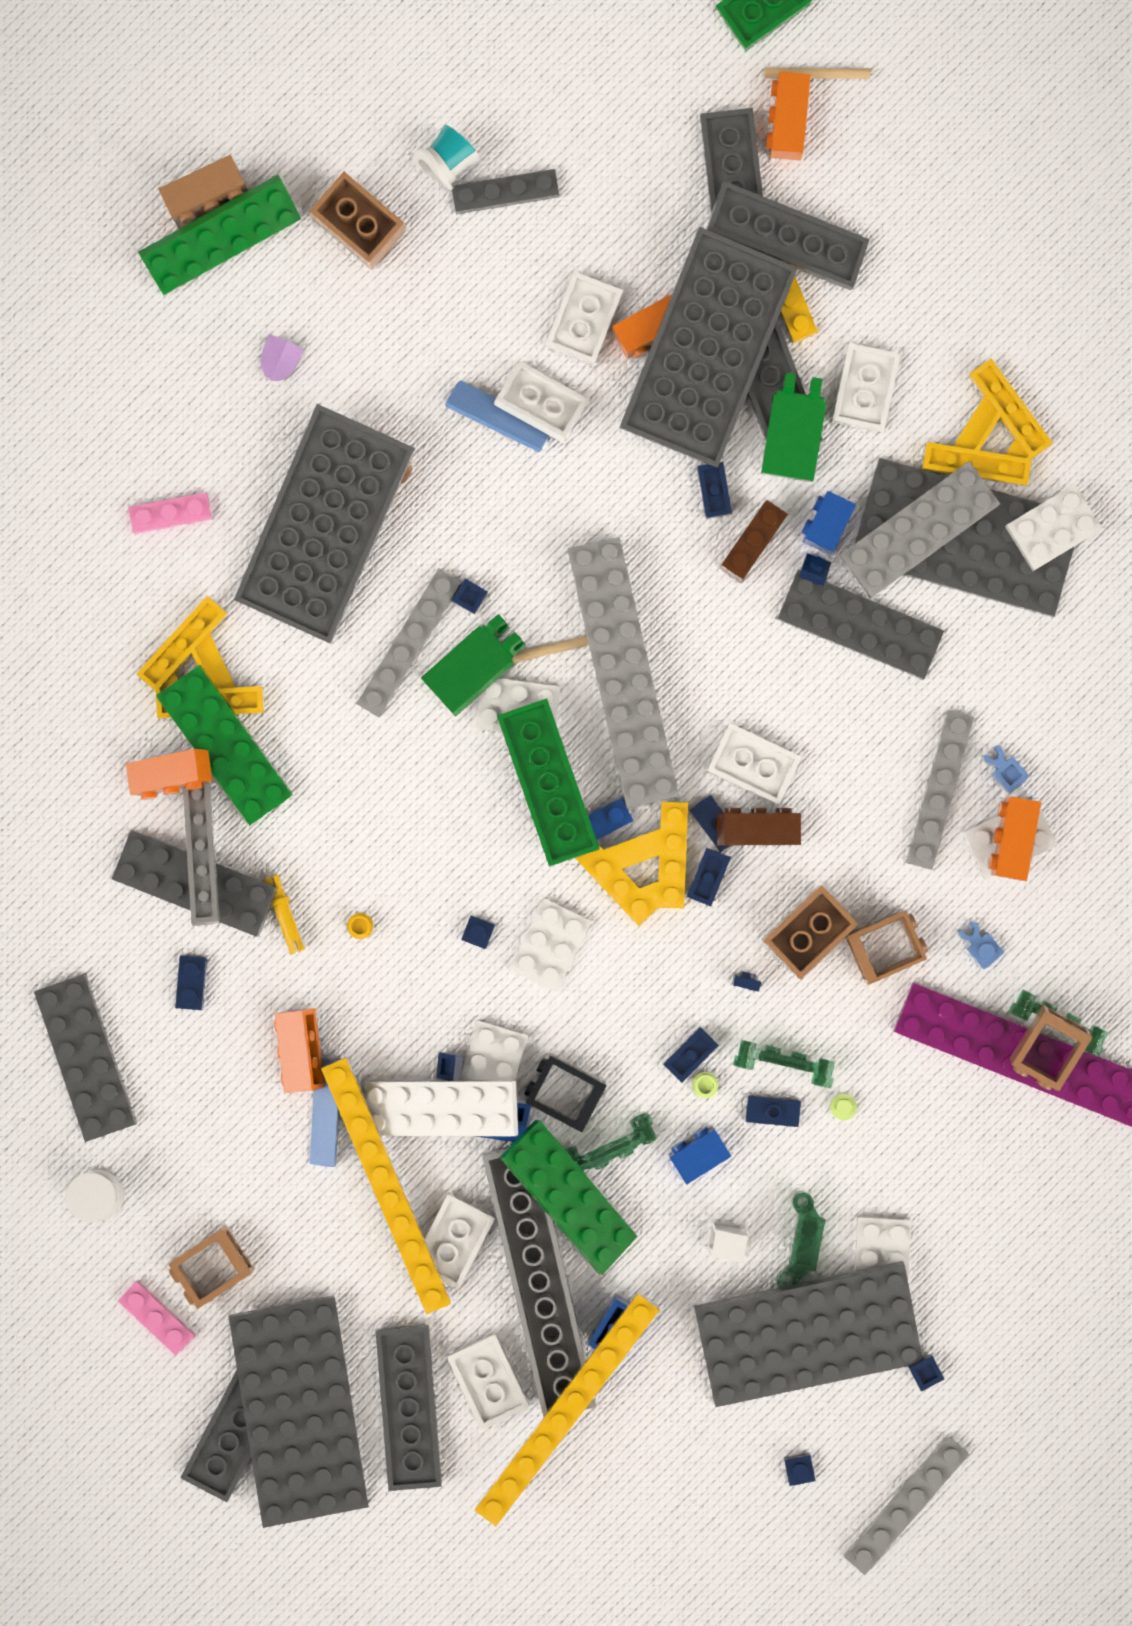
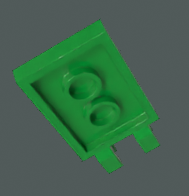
[716,0,812,52]
[761,373,827,482]
[421,614,526,717]

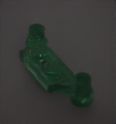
[1008,989,1108,1058]
[733,1040,835,1089]
[565,1112,657,1172]
[776,1191,826,1288]

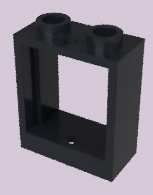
[523,1053,607,1132]

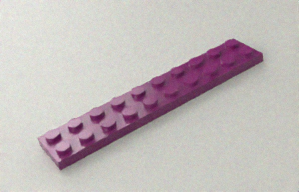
[893,982,1132,1127]

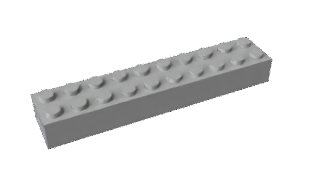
[568,537,679,809]
[482,1146,596,1417]

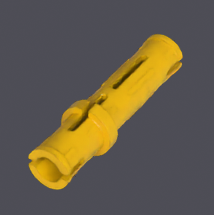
[263,874,306,955]

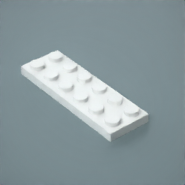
[365,1081,518,1136]

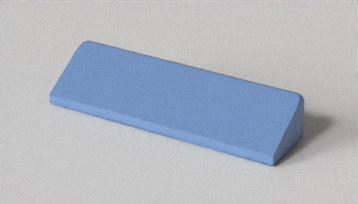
[445,380,549,452]
[309,1058,340,1167]

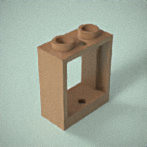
[845,910,928,985]
[1010,1005,1093,1091]
[168,1225,255,1309]

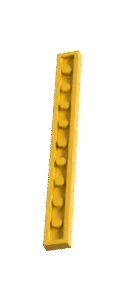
[321,1057,452,1315]
[474,1293,660,1527]

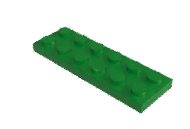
[138,174,301,296]
[156,665,294,826]
[497,698,600,867]
[499,1120,638,1275]

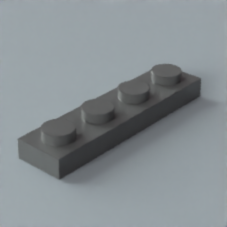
[452,169,559,215]

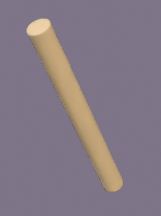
[764,67,870,79]
[512,635,589,663]

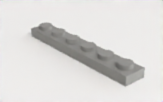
[356,568,461,718]
[906,710,974,870]
[183,782,220,926]
[844,1435,970,1575]

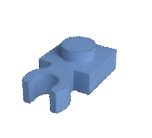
[982,745,1029,794]
[958,921,1005,970]

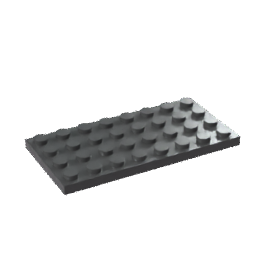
[619,227,798,468]
[234,404,416,644]
[854,458,1074,618]
[694,1261,923,1408]
[228,1295,369,1528]

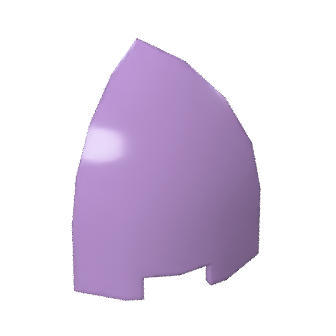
[261,334,304,381]

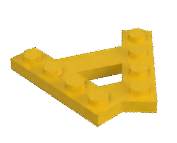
[922,358,1053,487]
[136,596,264,719]
[575,801,688,926]

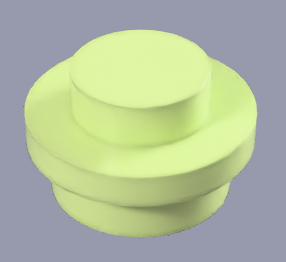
[692,1071,719,1098]
[830,1093,857,1120]

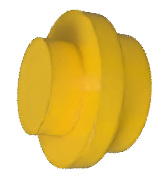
[347,913,374,939]

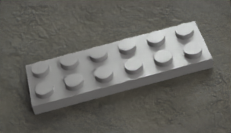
[839,461,1000,599]

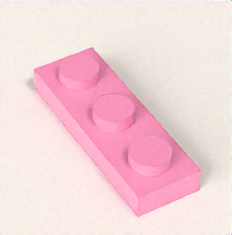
[128,492,212,534]
[118,1280,195,1356]

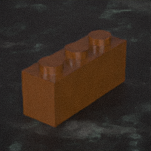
[719,499,788,583]
[717,808,801,846]

